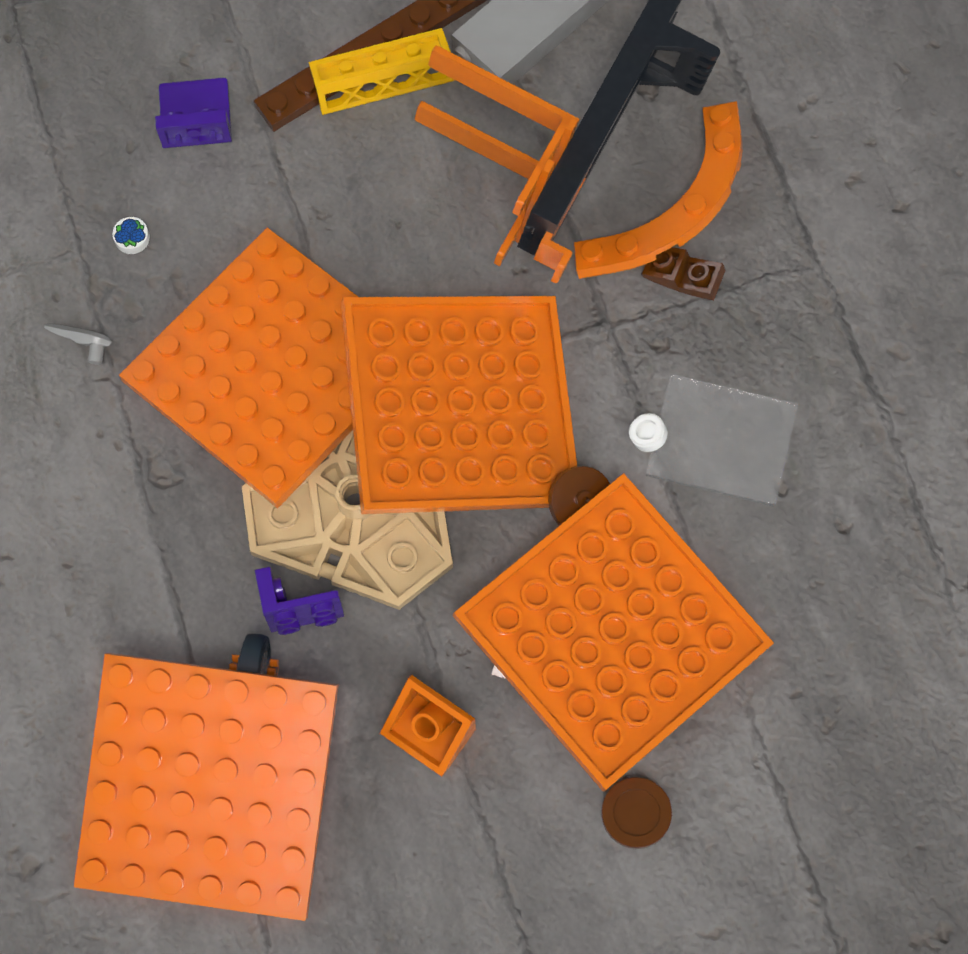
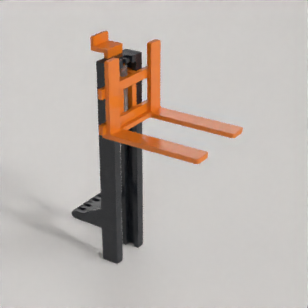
[415,0,720,283]

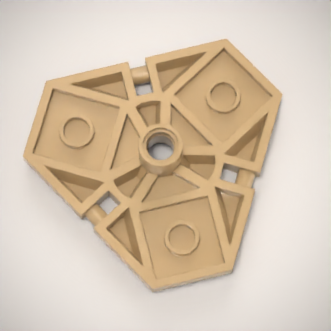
[242,430,453,610]

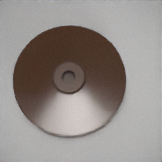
[548,466,610,526]
[601,777,672,849]

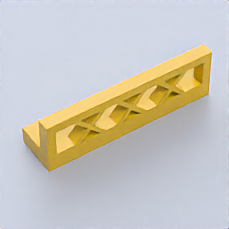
[309,28,455,115]

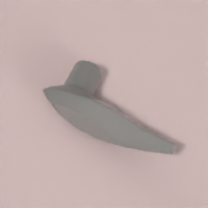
[44,324,112,365]

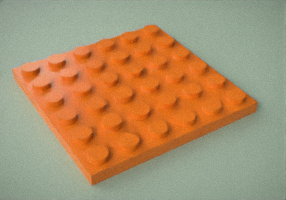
[119,227,358,509]
[341,296,577,514]
[453,473,774,792]
[74,653,339,921]

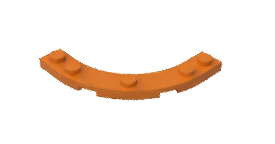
[574,101,743,279]

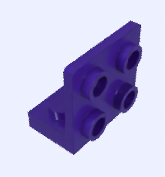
[155,78,232,148]
[255,567,344,635]

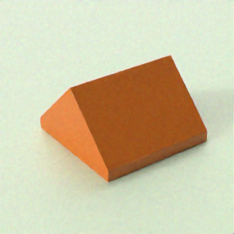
[380,675,476,777]

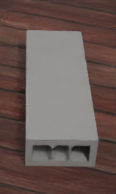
[452,0,609,84]

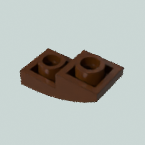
[642,247,726,301]

